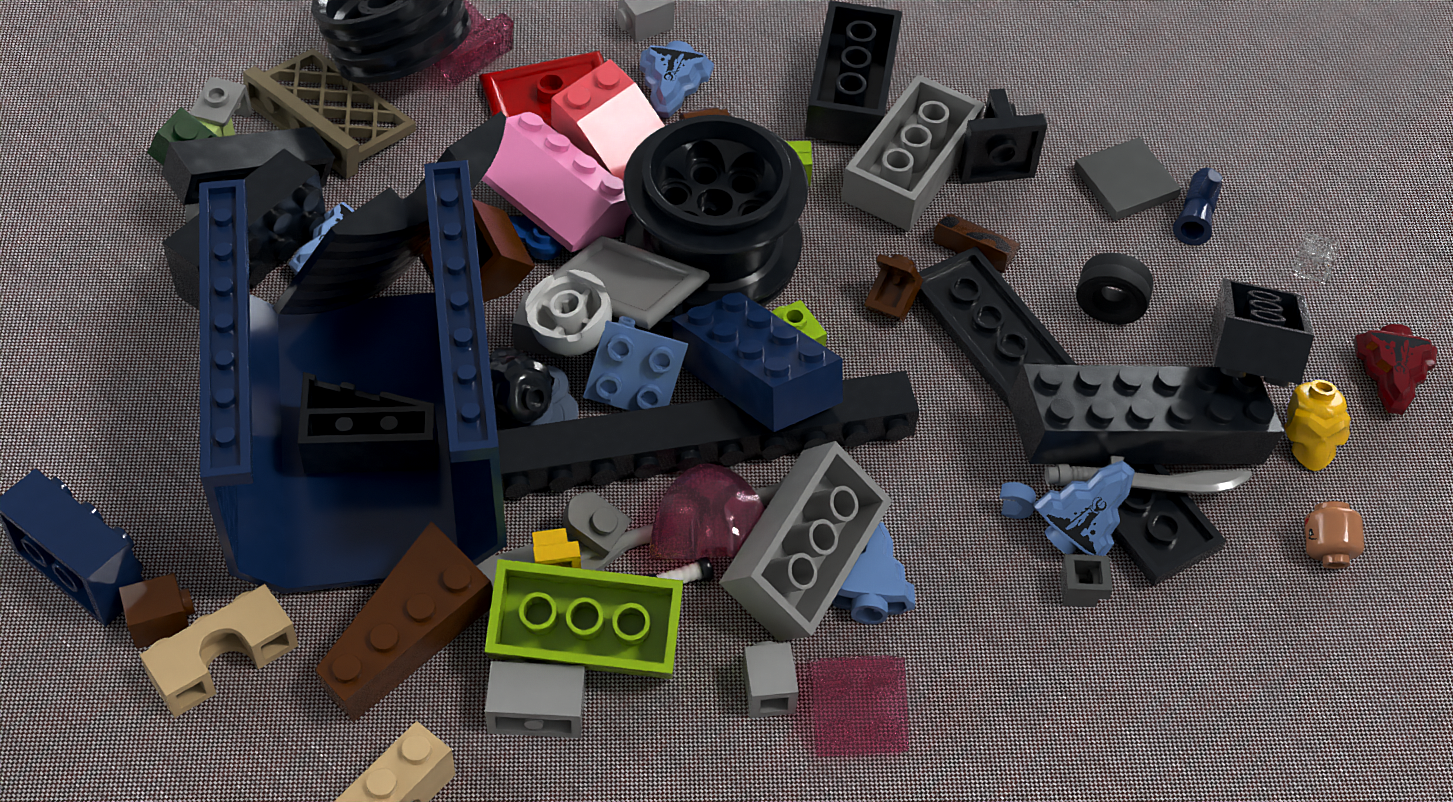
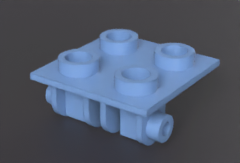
[583,316,688,411]

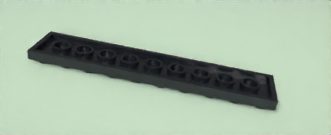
[916,246,1227,586]

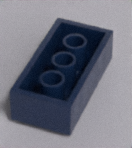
[671,292,843,432]

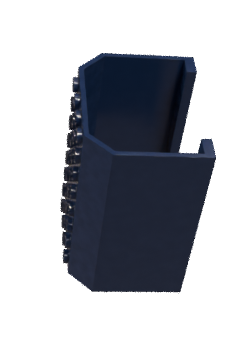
[199,160,507,594]

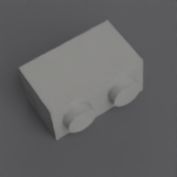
[485,659,586,738]

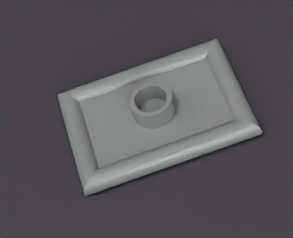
[551,235,710,330]

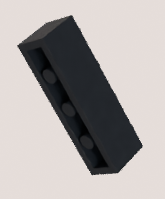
[162,126,335,205]

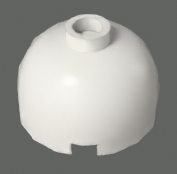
[525,270,612,356]

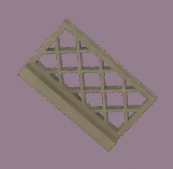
[243,48,416,179]

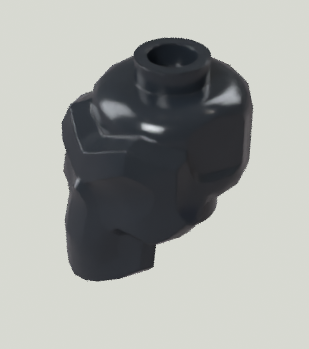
[489,346,552,423]

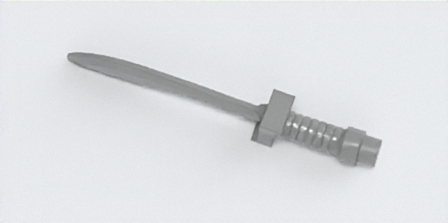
[1044,456,1252,494]

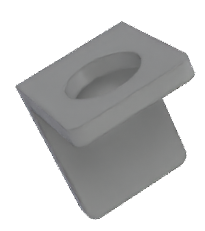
[190,76,253,127]

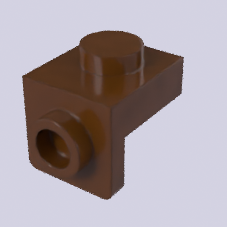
[864,254,923,323]

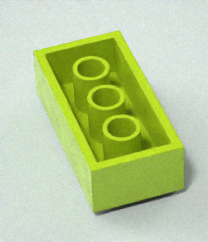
[484,559,683,680]

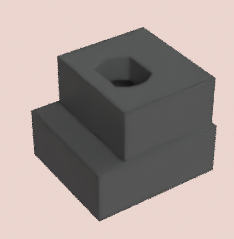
[1060,554,1113,607]

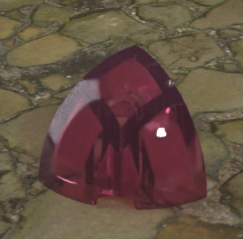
[650,463,765,559]

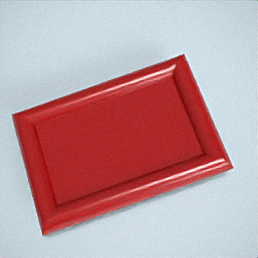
[479,50,605,131]

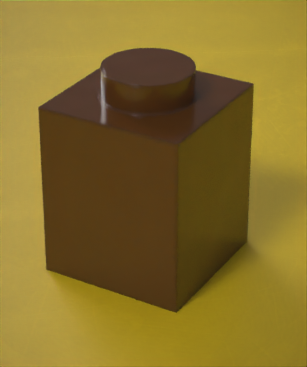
[119,573,196,649]

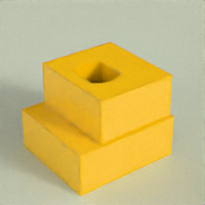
[532,528,581,569]

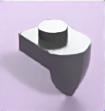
[562,492,632,558]

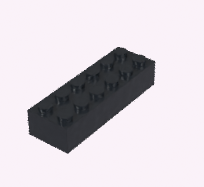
[1007,364,1284,464]

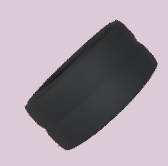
[1076,252,1154,325]

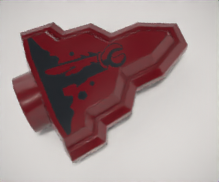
[1353,324,1438,415]

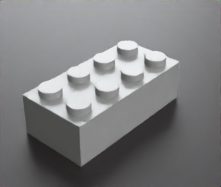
[841,74,985,232]
[719,441,893,642]

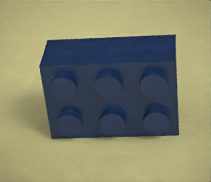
[0,468,144,627]

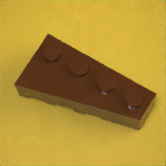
[315,521,493,723]

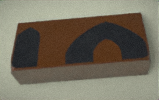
[933,213,1021,273]

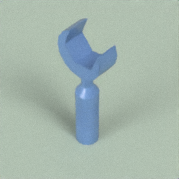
[999,482,1037,519]

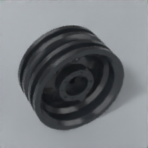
[311,0,472,84]

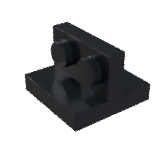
[958,88,1048,185]

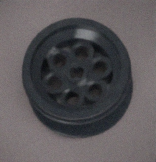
[623,115,808,314]

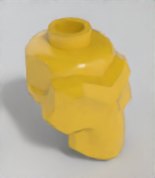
[1284,380,1351,471]

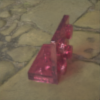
[433,0,513,86]
[806,654,909,756]

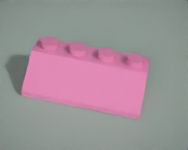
[481,112,632,252]

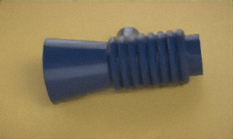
[1173,167,1223,245]

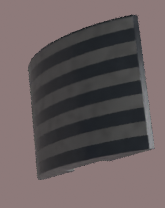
[273,111,507,315]

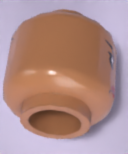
[1304,501,1365,569]

